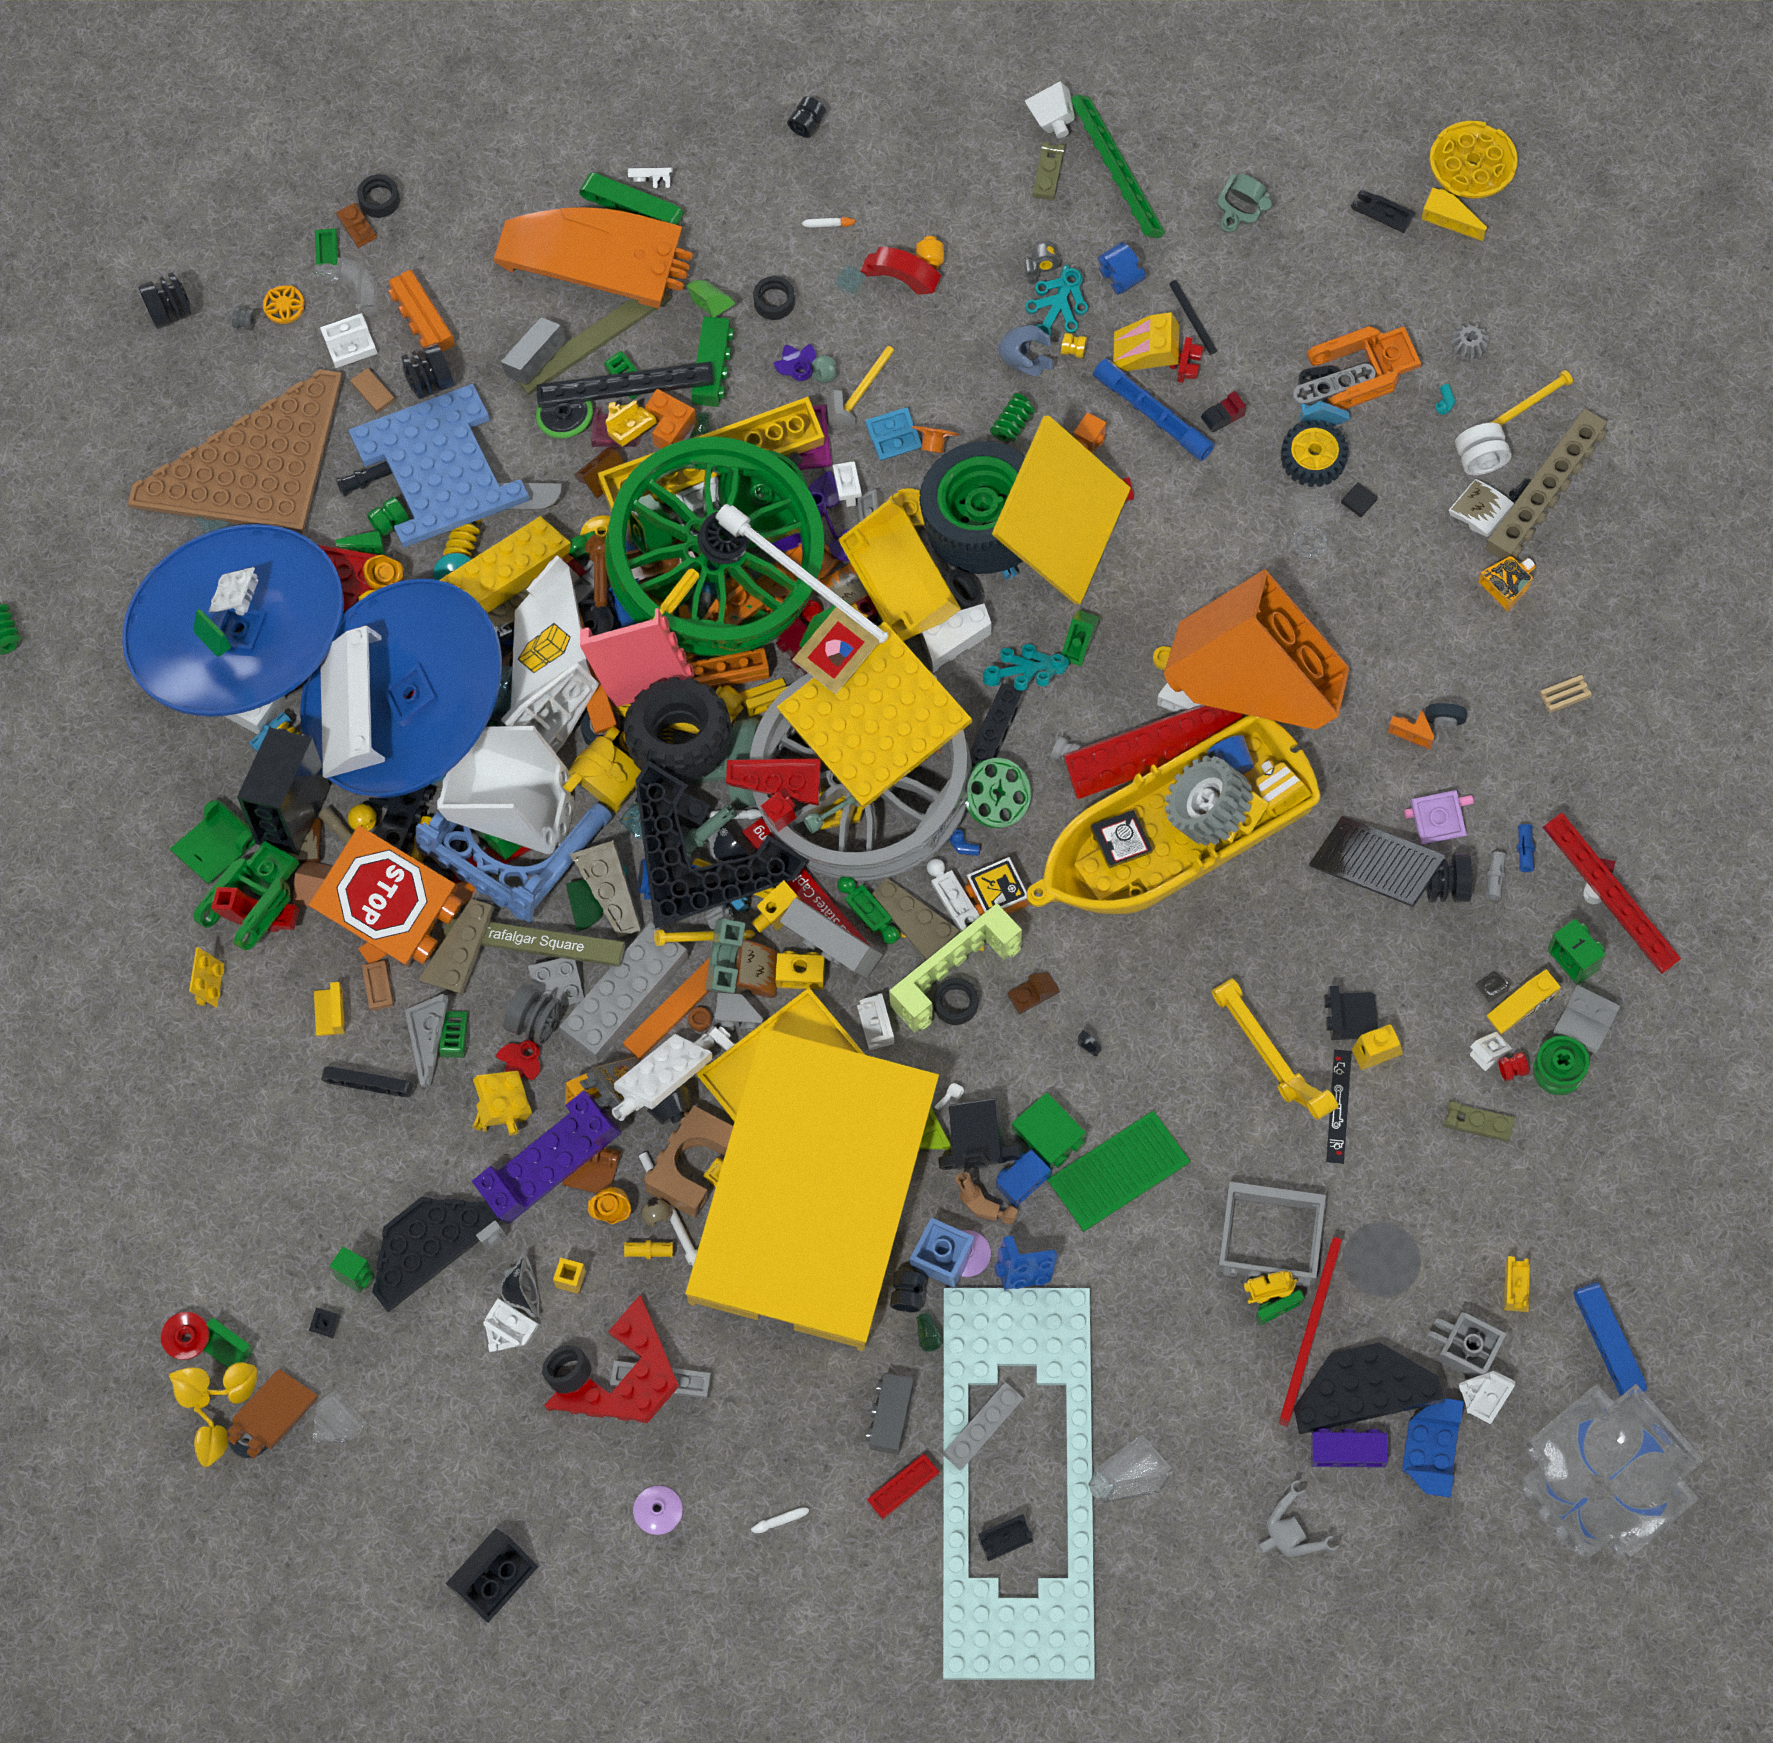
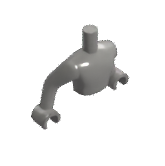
[1258,1481,1339,1557]

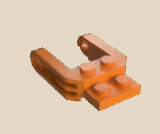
[1307,326,1421,410]

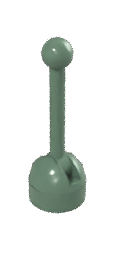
[803,795,856,834]

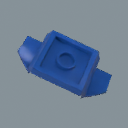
[1402,1398,1464,1498]

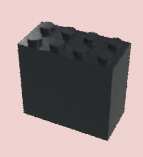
[237,727,330,855]

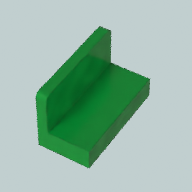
[204,1317,253,1368]

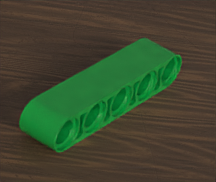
[579,172,684,225]

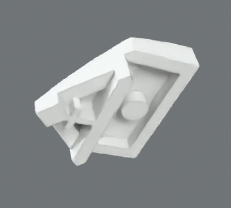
[483,1298,540,1352]
[1459,1371,1515,1424]

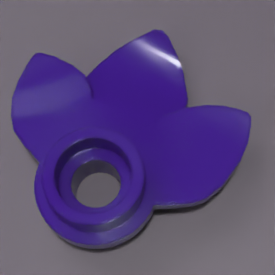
[774,344,816,381]

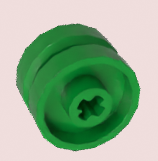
[1533,1036,1590,1095]

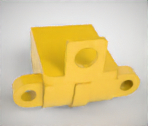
[562,725,641,813]

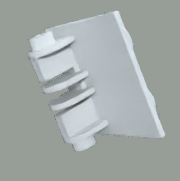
[209,567,258,615]

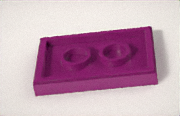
[798,405,832,470]

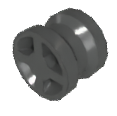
[232,306,256,331]

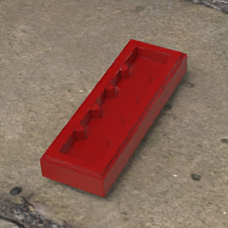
[867,1454,940,1520]

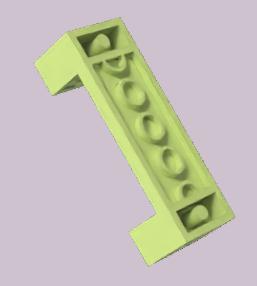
[889,903,1022,1033]

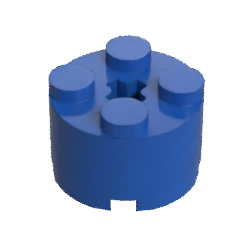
[1097,242,1146,295]

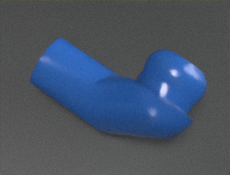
[950,829,980,856]

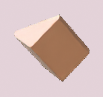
[292,862,333,908]

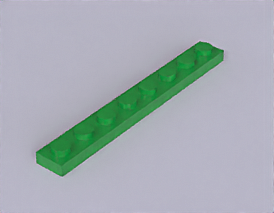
[1071,94,1165,238]

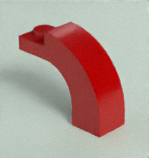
[860,247,941,295]
[211,887,300,933]

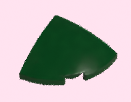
[566,880,603,932]

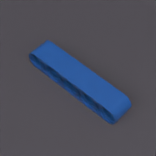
[1573,1282,1647,1400]

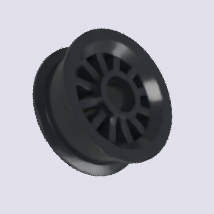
[698,511,750,564]

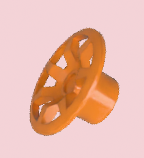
[911,426,959,453]

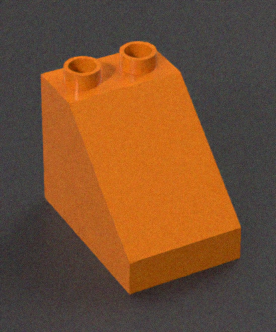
[1164,569,1350,730]

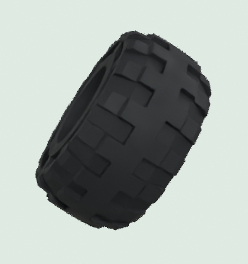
[624,677,732,783]

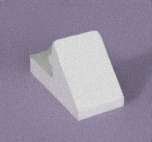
[1470,1032,1512,1071]

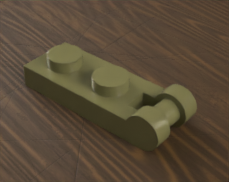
[1032,141,1065,200]
[1444,1102,1514,1142]

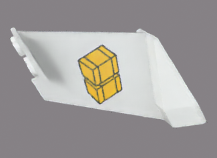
[501,555,599,754]

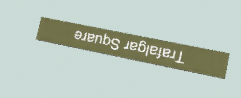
[442,917,625,967]

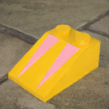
[1113,312,1179,371]

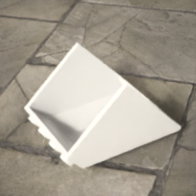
[437,726,575,854]

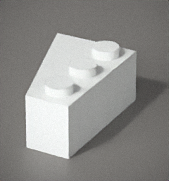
[919,604,991,673]

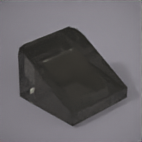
[1475,971,1510,1003]

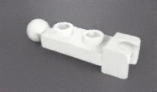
[927,858,980,933]

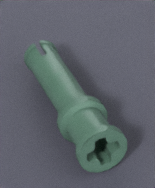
[684,804,737,858]

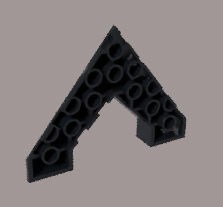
[635,760,807,929]

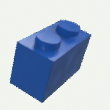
[996,1150,1051,1208]

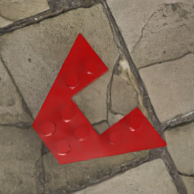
[544,1295,679,1423]

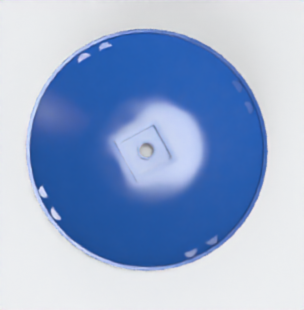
[122,524,344,717]
[300,579,502,798]

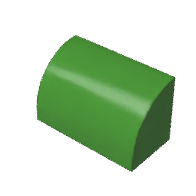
[686,280,735,318]

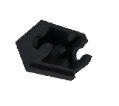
[978,1514,1033,1562]

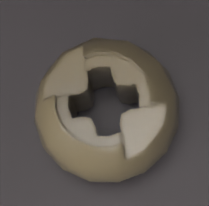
[641,1199,671,1227]

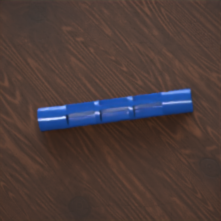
[1093,358,1215,461]

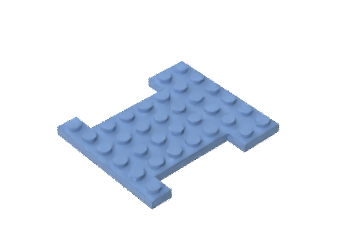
[348,384,530,548]

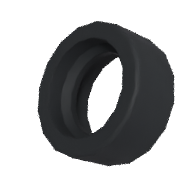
[357,174,400,218]
[753,276,795,320]
[943,569,981,611]
[933,978,978,1025]
[542,1345,591,1394]

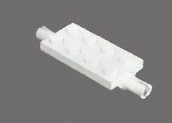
[612,1034,714,1121]

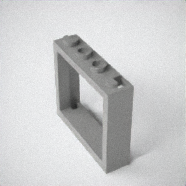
[1218,1182,1326,1287]

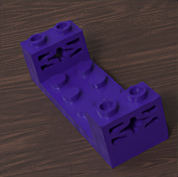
[472,1090,622,1223]

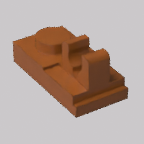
[336,203,377,248]

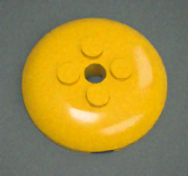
[1430,121,1518,199]

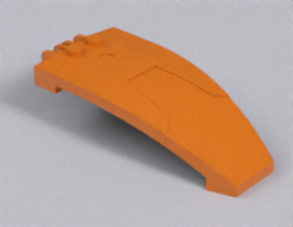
[494,207,693,309]

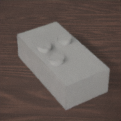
[780,898,883,978]

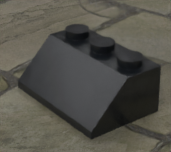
[446,1528,539,1623]

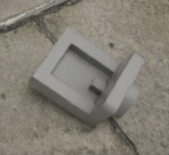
[476,1221,507,1251]

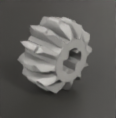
[1451,322,1489,361]

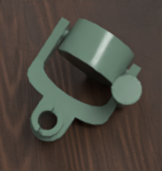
[1217,174,1272,233]

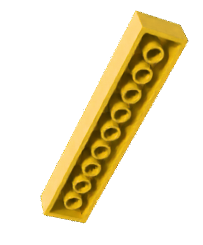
[598,397,824,512]

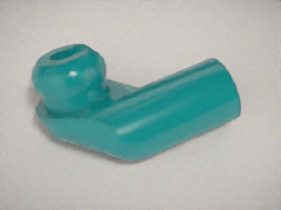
[1435,384,1456,415]

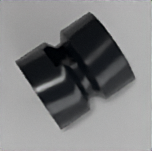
[787,96,826,138]
[890,1271,925,1313]

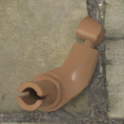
[955,1172,1018,1225]

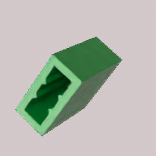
[1011,1092,1086,1170]

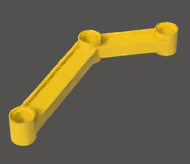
[1211,978,1338,1120]

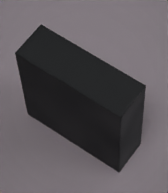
[1341,482,1378,517]

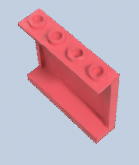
[580,608,694,708]

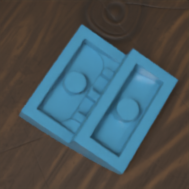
[865,407,922,461]

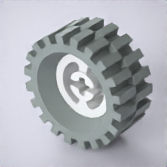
[1165,756,1253,845]

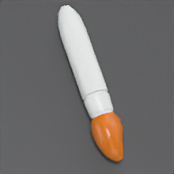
[802,217,856,228]

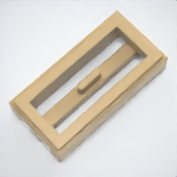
[1540,675,1592,713]

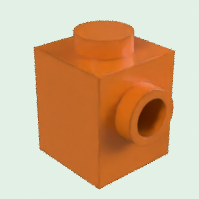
[1073,412,1107,453]

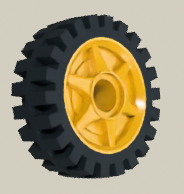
[1281,420,1348,487]

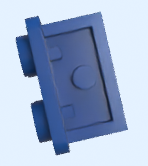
[994,1236,1057,1290]

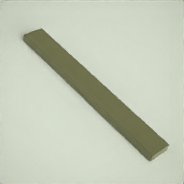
[516,291,671,396]

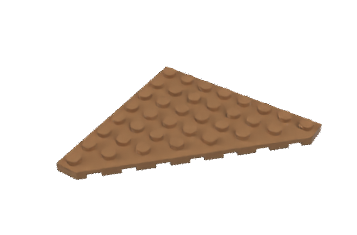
[128,369,343,534]

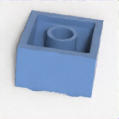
[910,1218,975,1288]

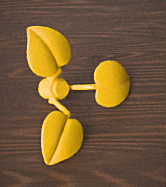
[169,1362,257,1467]

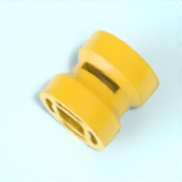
[1061,333,1087,359]

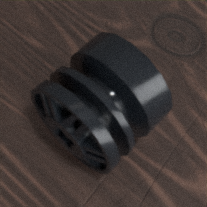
[138,272,192,329]
[401,343,454,400]
[1426,853,1472,902]

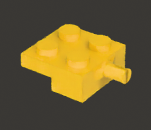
[473,1071,532,1136]

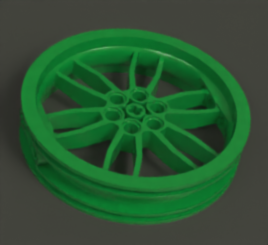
[605,437,824,656]

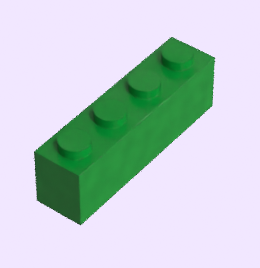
[691,316,734,407]

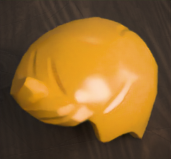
[363,555,404,590]
[587,1187,631,1224]

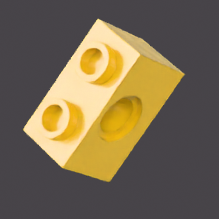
[776,951,825,990]

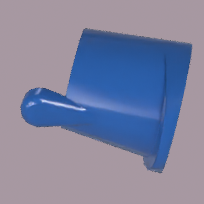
[1207,735,1254,775]

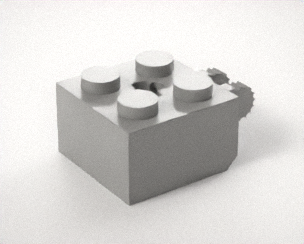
[1427,1312,1506,1378]

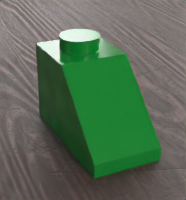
[1061,610,1100,666]

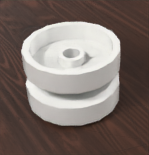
[1455,423,1511,476]

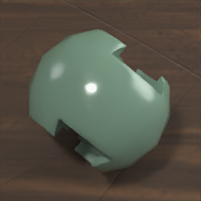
[811,355,837,383]

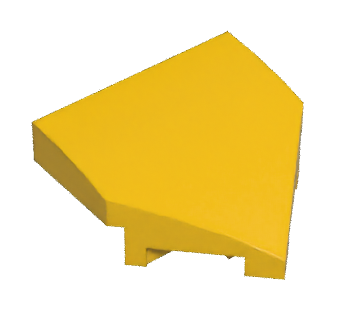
[605,401,657,447]

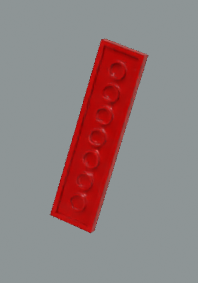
[1063,705,1243,799]

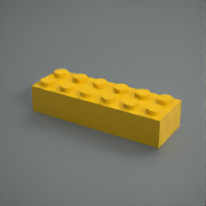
[439,516,571,613]

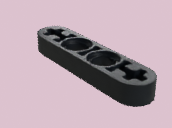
[321,1067,414,1098]

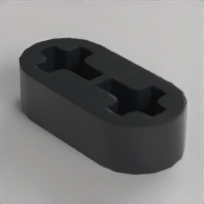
[1298,366,1340,391]

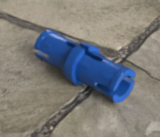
[1516,824,1535,872]

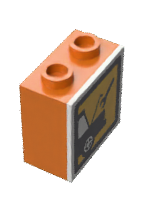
[964,857,1029,916]

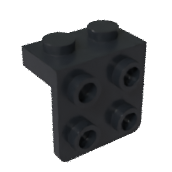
[1324,986,1378,1040]

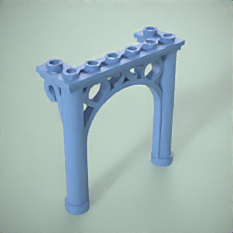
[416,803,612,923]

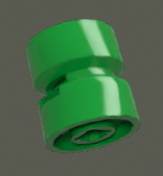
[366,496,409,538]

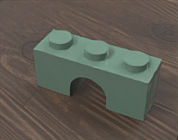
[705,919,745,993]

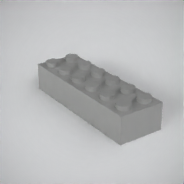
[559,922,688,1063]

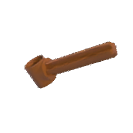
[585,534,607,608]

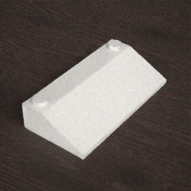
[321,626,385,778]

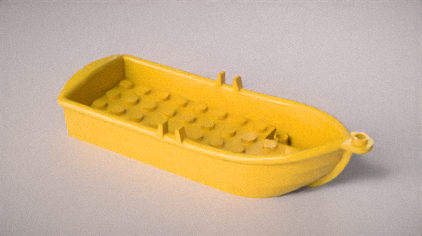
[1026,715,1320,914]

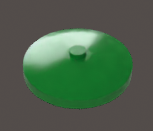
[717,450,807,534]

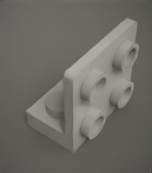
[1553,985,1620,1053]

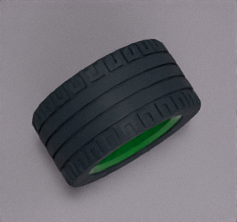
[919,441,1025,574]

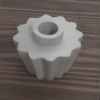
[705,904,734,931]

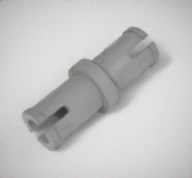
[1485,852,1506,900]

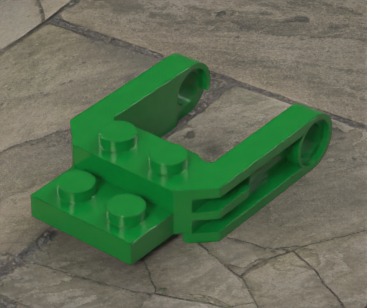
[193,841,300,951]

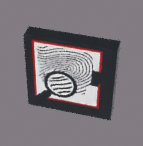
[1090,810,1152,869]

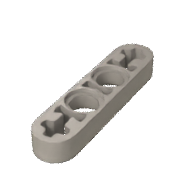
[1292,364,1376,407]

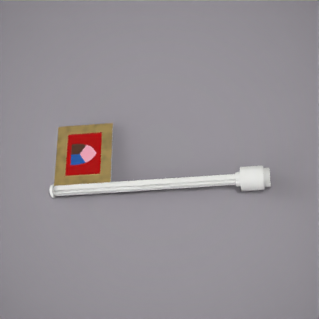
[716,504,888,694]

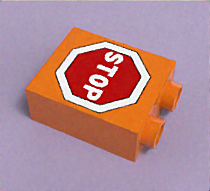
[309,825,463,968]

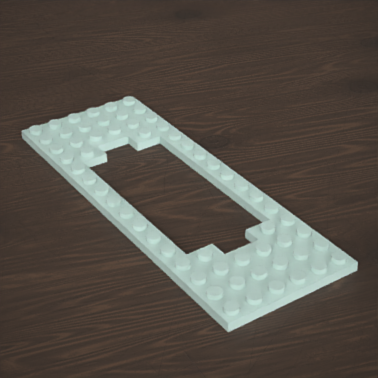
[943,1288,1095,1680]

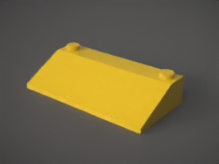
[838,499,961,641]

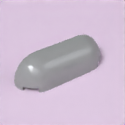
[498,483,562,510]

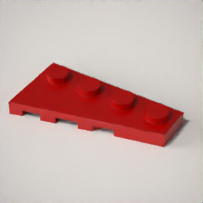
[726,759,821,806]

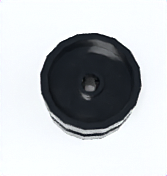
[578,600,619,636]

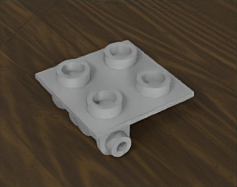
[528,958,584,1006]

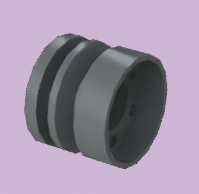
[503,984,562,1046]

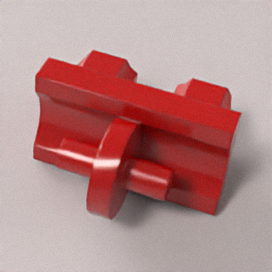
[1169,337,1203,383]

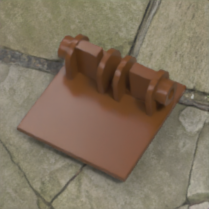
[562,1147,621,1194]

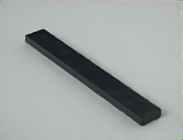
[537,362,714,408]

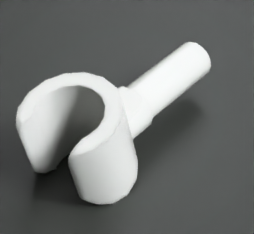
[934,1083,964,1111]

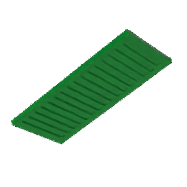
[1047,1111,1191,1232]

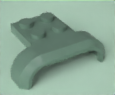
[689,718,760,808]

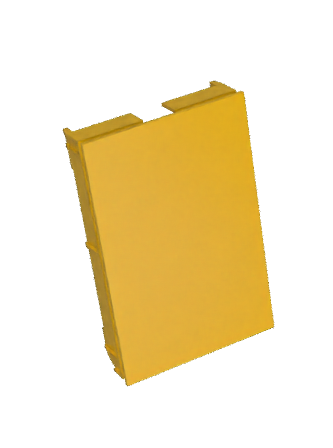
[685,1028,939,1351]

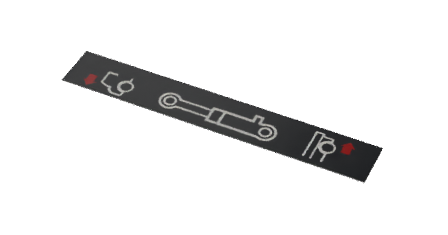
[1326,1049,1352,1164]

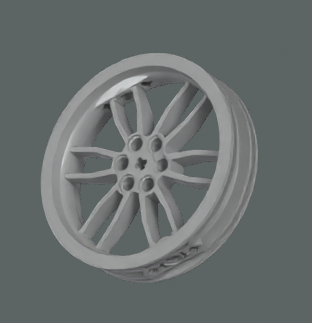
[750,673,972,881]

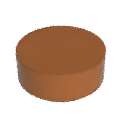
[688,1007,712,1032]

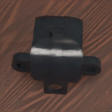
[938,1098,1022,1170]

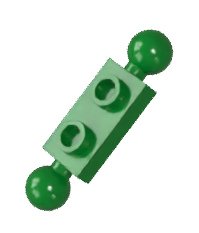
[837,876,900,944]

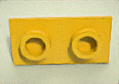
[1244,1270,1297,1304]

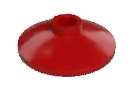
[161,1312,209,1360]

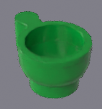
[569,531,596,561]

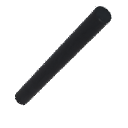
[1169,280,1217,355]

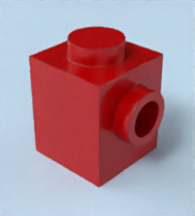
[760,792,797,832]

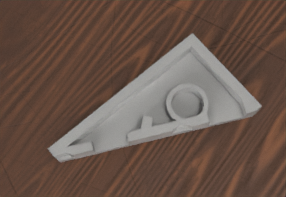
[405,994,448,1088]

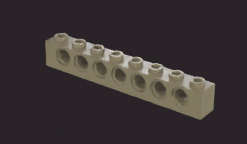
[1485,408,1607,560]

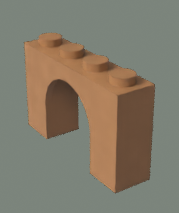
[644,1106,733,1218]

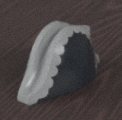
[707,825,750,863]
[500,1255,539,1317]

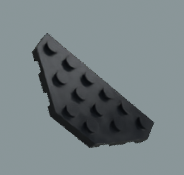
[372,1197,503,1313]
[1294,1342,1444,1434]

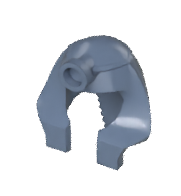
[998,325,1053,376]

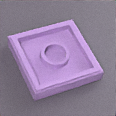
[1410,790,1467,845]

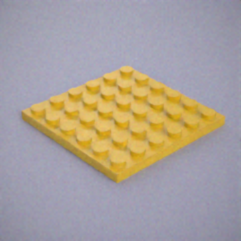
[777,621,972,809]

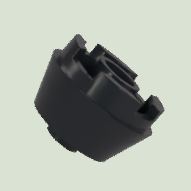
[647,1083,692,1125]

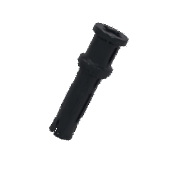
[336,461,392,497]

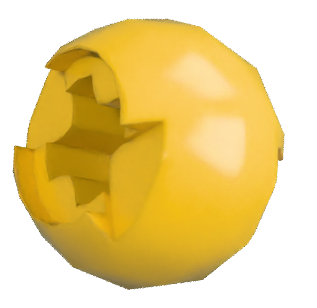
[348,804,377,831]

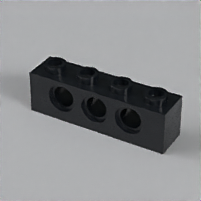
[970,682,1023,776]
[376,784,433,855]

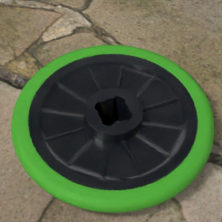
[536,401,593,438]

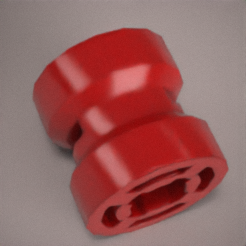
[1498,1052,1529,1081]

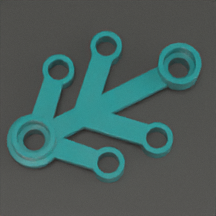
[1025,268,1088,344]
[983,644,1069,691]

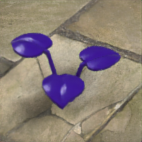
[771,471,850,561]

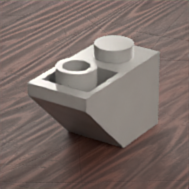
[715,993,763,1033]

